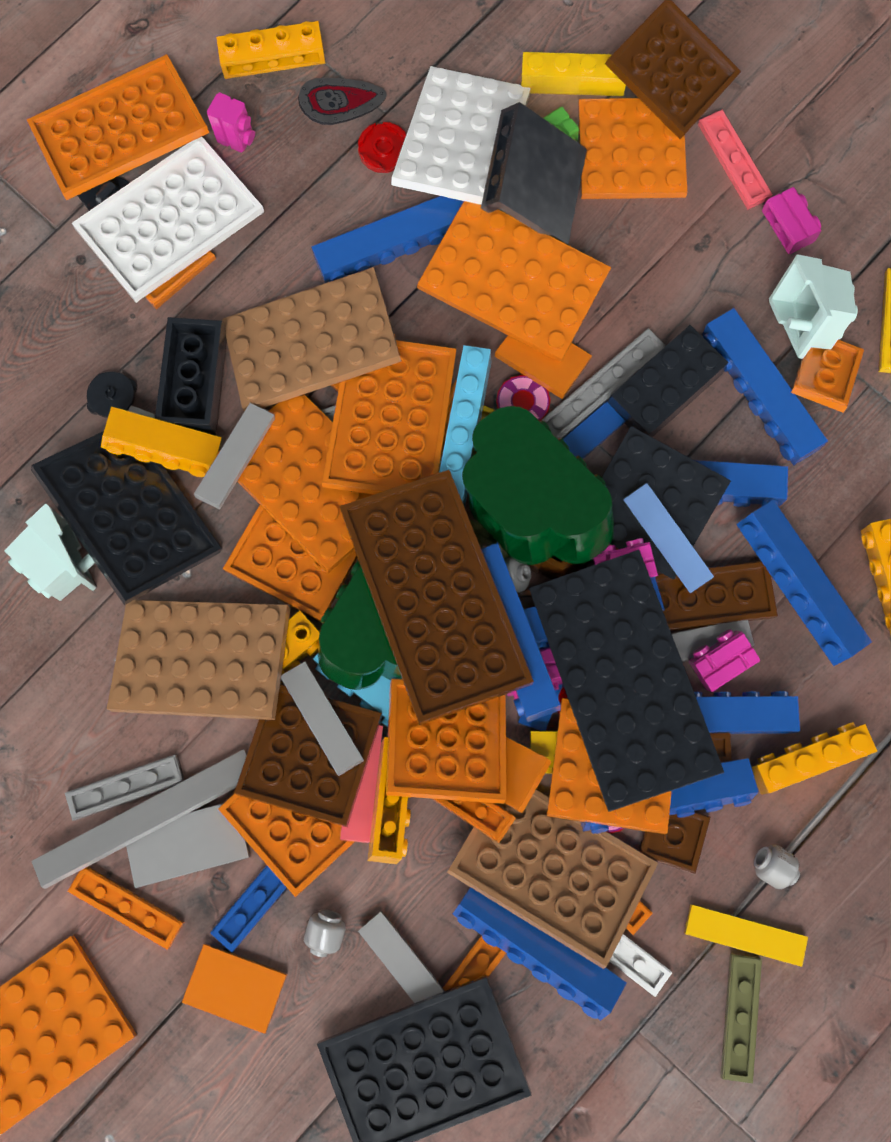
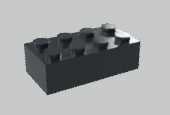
[155,317,227,435]
[608,325,729,438]

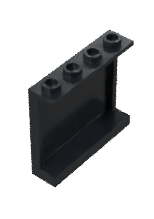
[481,102,587,245]

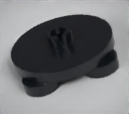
[87,372,138,418]

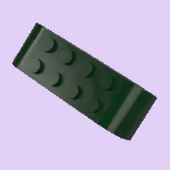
[462,406,614,565]
[318,560,402,690]

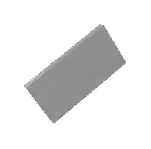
[126,803,250,888]

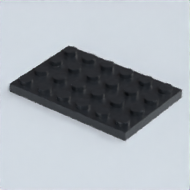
[31,431,222,605]
[317,975,532,1142]

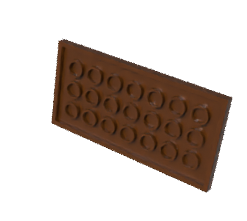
[340,470,534,725]

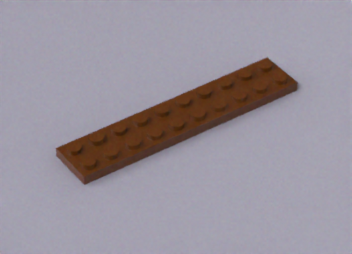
[517,562,778,645]

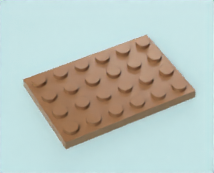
[222,267,402,412]
[107,600,290,720]
[447,790,658,969]

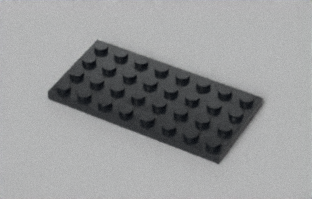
[529,550,724,812]

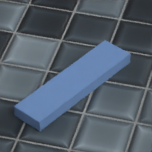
[624,483,714,593]

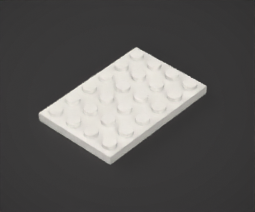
[392,66,531,205]
[72,137,264,303]

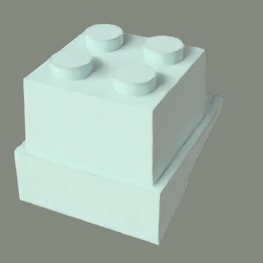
[769,255,858,359]
[4,504,97,601]

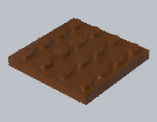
[605,0,741,139]
[234,685,382,827]

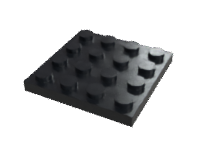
[602,426,731,580]

